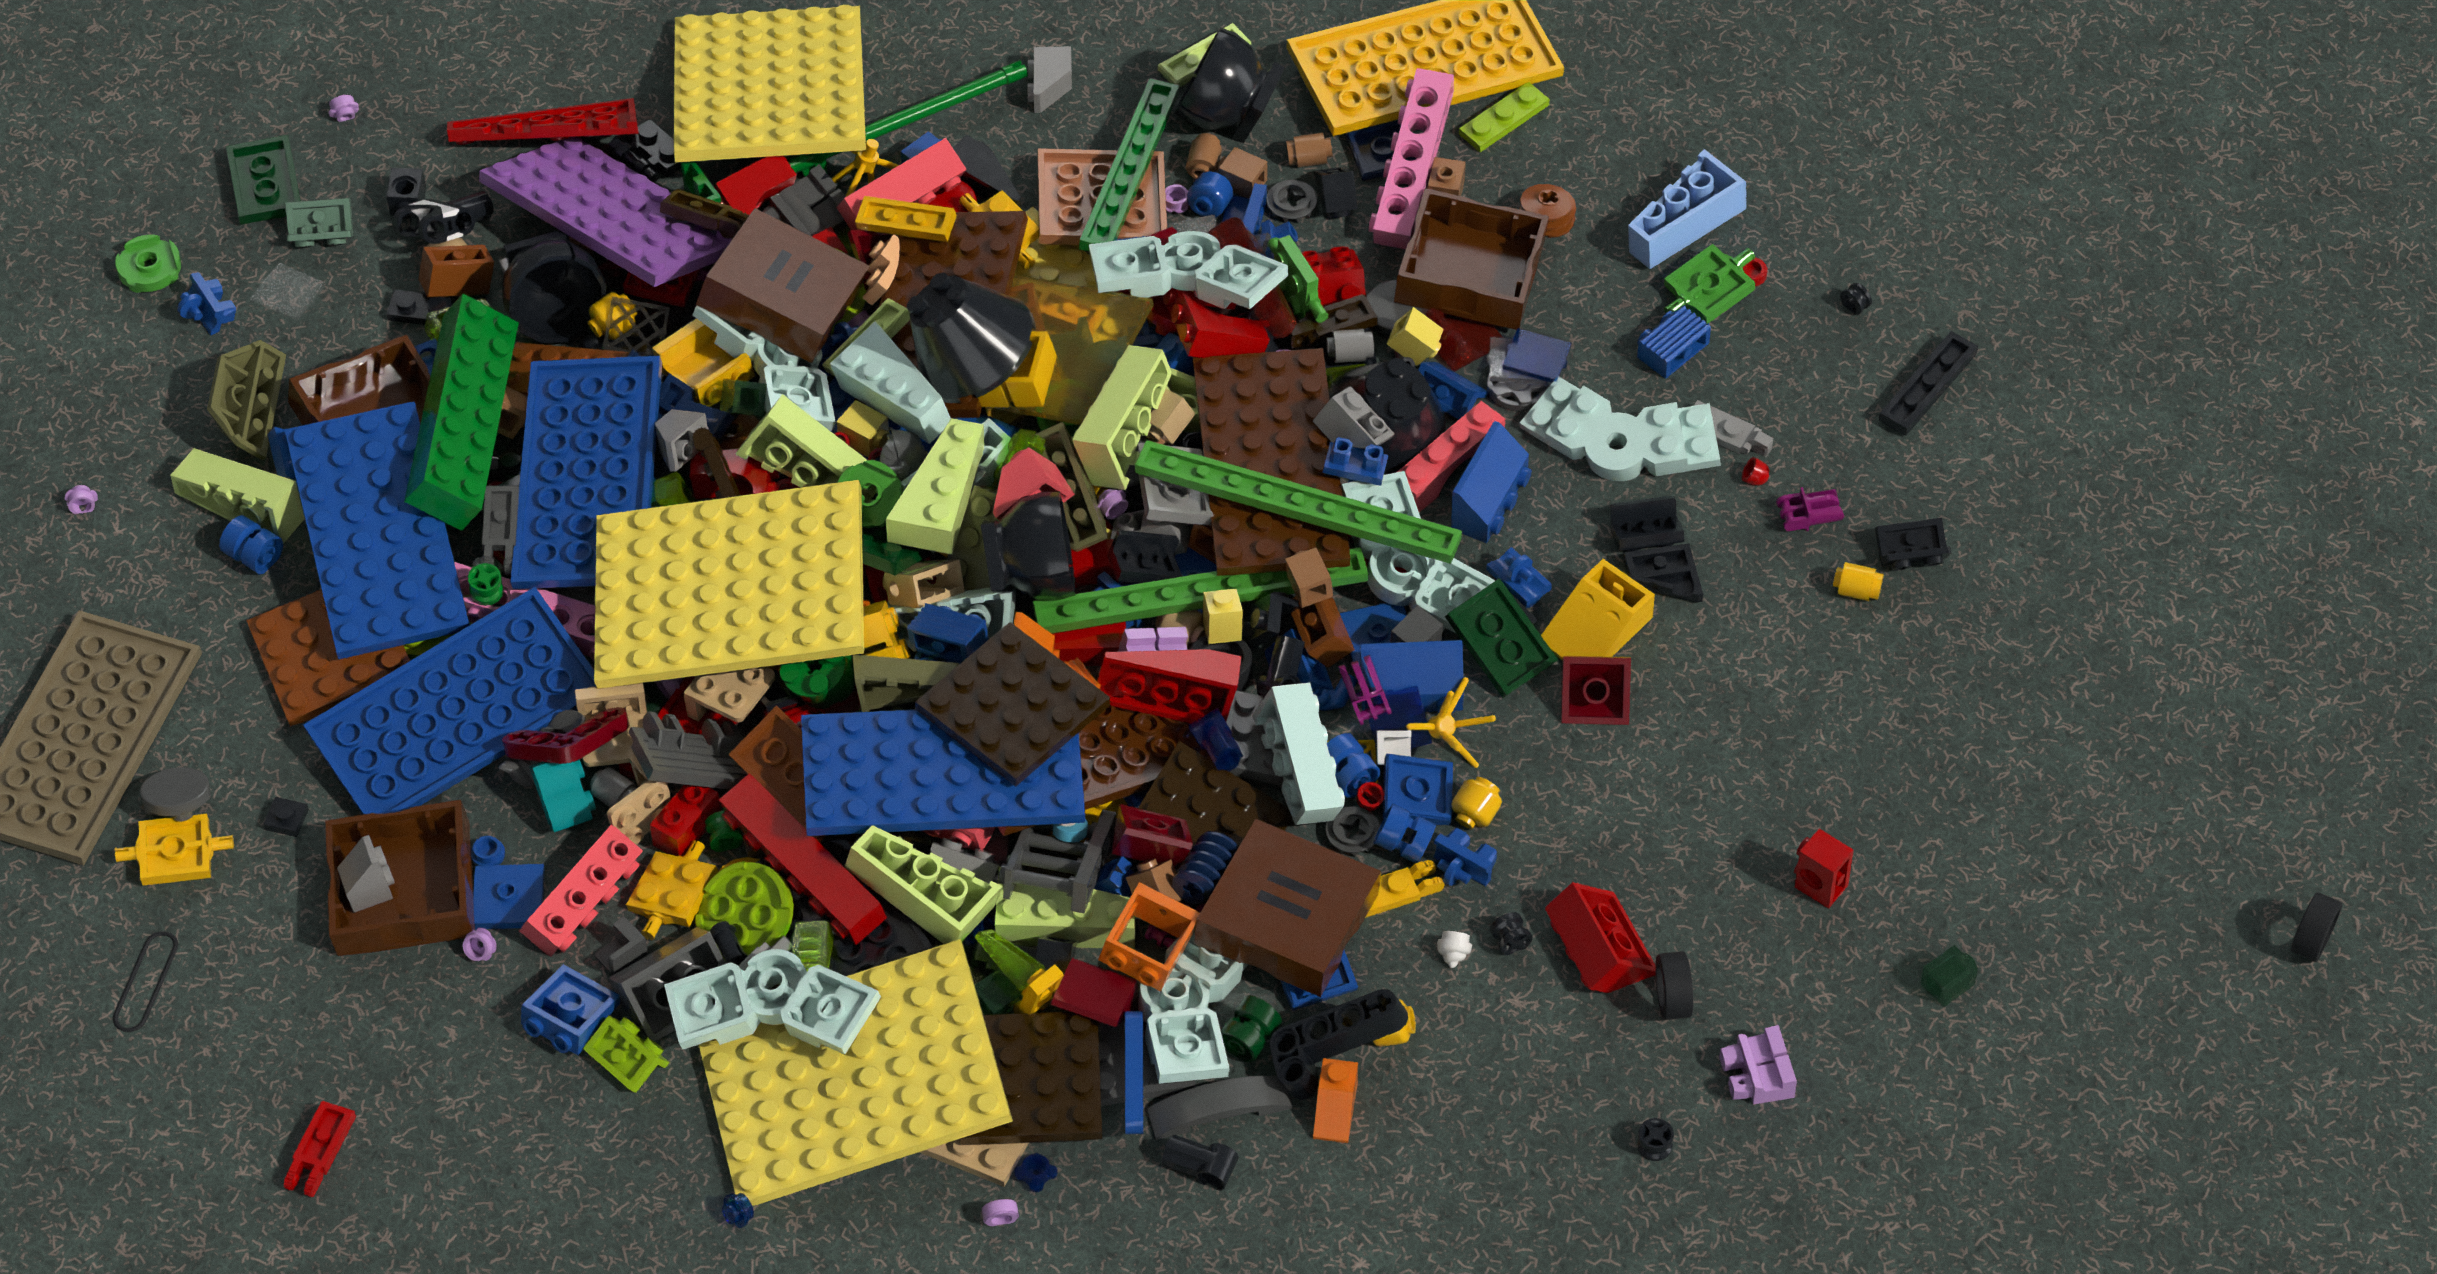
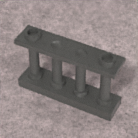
[999,810,1116,913]

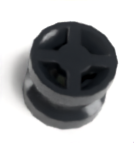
[1490,912,1533,956]
[1637,1118,1674,1161]

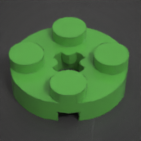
[115,235,181,293]
[837,460,904,528]

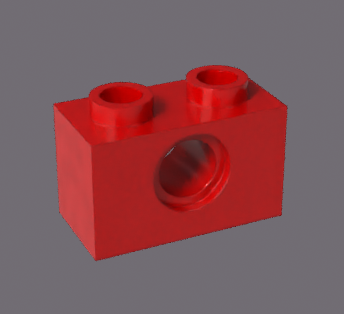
[650,784,721,856]
[1794,828,1854,909]

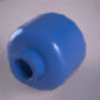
[1187,171,1233,219]

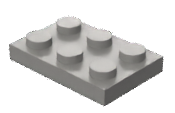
[1135,443,1214,526]

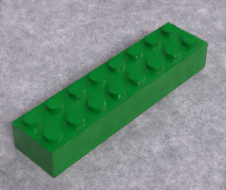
[404,294,519,531]

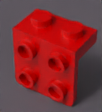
[1301,246,1366,307]

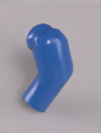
[1313,674,1358,711]

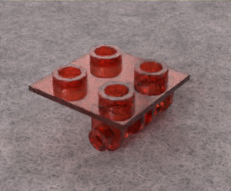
[1425,308,1507,372]

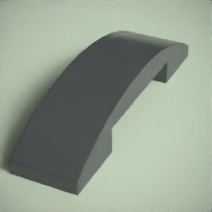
[1147,1076,1293,1140]

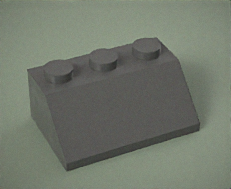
[608,927,726,1042]

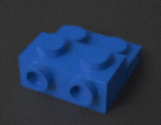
[521,964,620,1055]

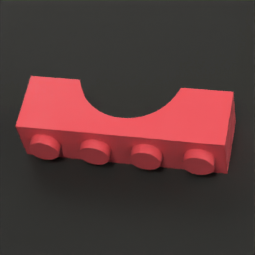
[1397,401,1506,513]

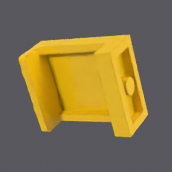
[652,318,755,407]

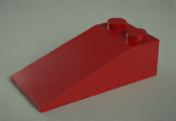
[1097,649,1242,730]

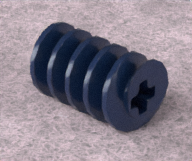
[1172,831,1239,905]

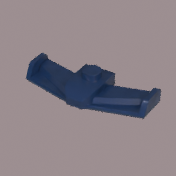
[627,349,734,439]

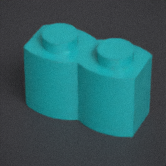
[529,760,596,832]

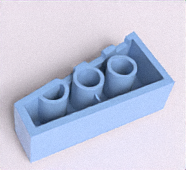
[1628,149,1746,269]

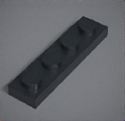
[1879,331,1978,436]

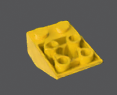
[1541,559,1655,661]

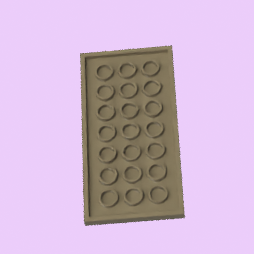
[0,610,202,865]

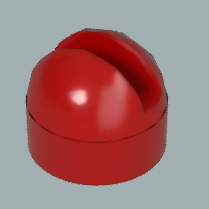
[1742,457,1769,486]
[1356,782,1384,812]

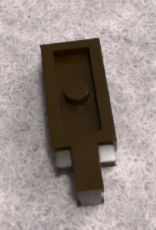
[1287,294,1378,348]

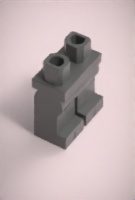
[762,164,848,237]

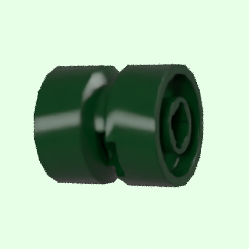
[1220,995,1282,1062]

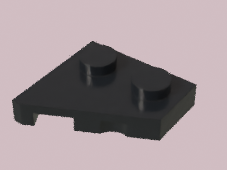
[1624,543,1703,603]

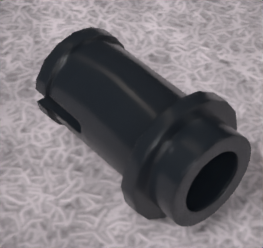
[710,921,748,965]

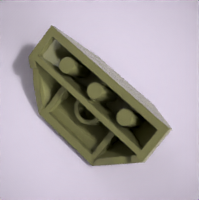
[207,340,286,460]
[1030,422,1107,552]

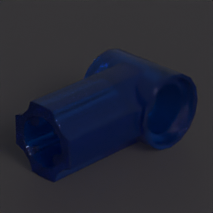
[1188,708,1243,771]

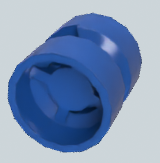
[219,515,283,574]
[1327,733,1380,798]
[1373,803,1436,864]

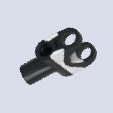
[392,191,494,244]

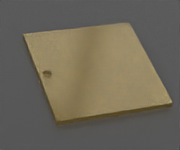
[987,275,1154,425]

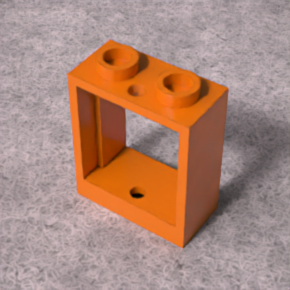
[1098,882,1200,991]

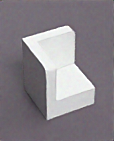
[1376,730,1411,765]

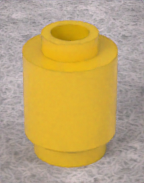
[1833,562,1884,601]

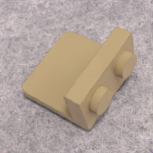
[683,667,775,722]
[575,683,647,767]
[607,755,671,845]

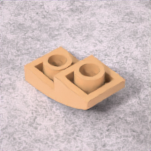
[862,235,900,305]

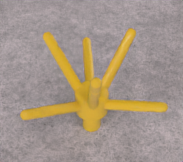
[831,139,899,197]
[1406,677,1496,768]

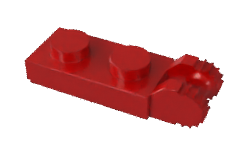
[283,1101,356,1197]

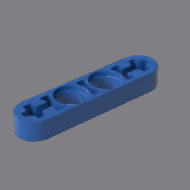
[1125,1011,1143,1134]

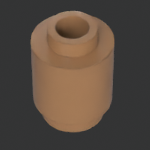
[1286,132,1333,168]
[1186,133,1222,179]

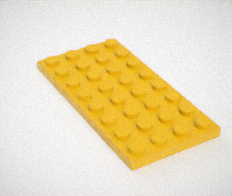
[1286,0,1564,136]

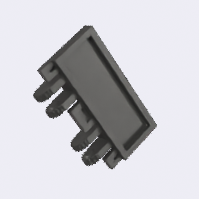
[629,712,748,789]

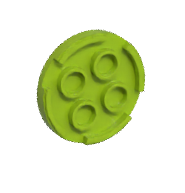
[695,861,794,962]

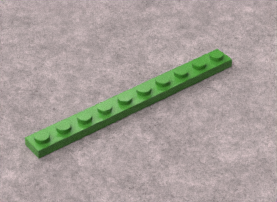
[1135,440,1462,564]
[1033,547,1368,634]

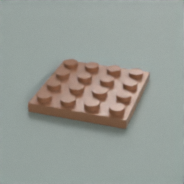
[1037,148,1167,245]

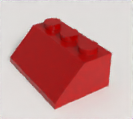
[1545,882,1655,993]

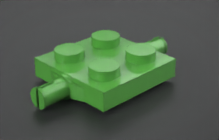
[1267,235,1328,323]
[1664,244,1755,323]

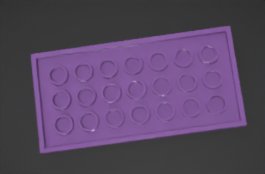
[479,136,732,287]

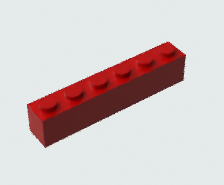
[719,773,887,945]

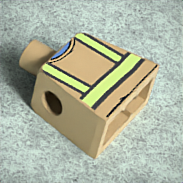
[883,559,965,608]

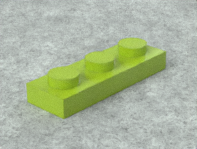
[1459,82,1550,152]

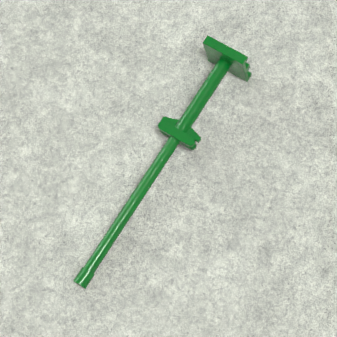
[681,60,1028,203]

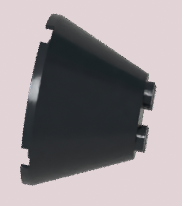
[907,272,1035,403]
[1328,358,1446,475]

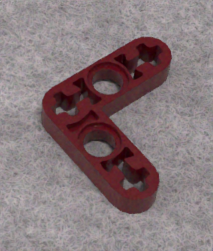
[502,707,630,764]

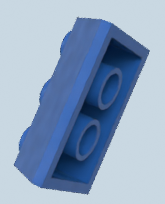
[1451,421,1532,543]
[1360,640,1464,717]

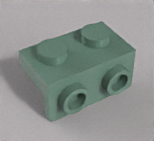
[285,198,353,247]

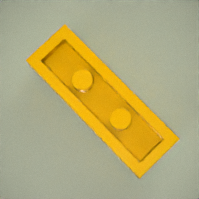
[855,196,957,242]

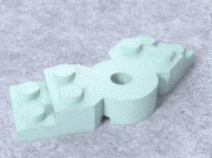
[1089,231,1288,309]
[693,305,836,431]
[1519,376,1721,481]
[1341,471,1495,633]
[1138,931,1248,1084]
[664,949,881,1055]

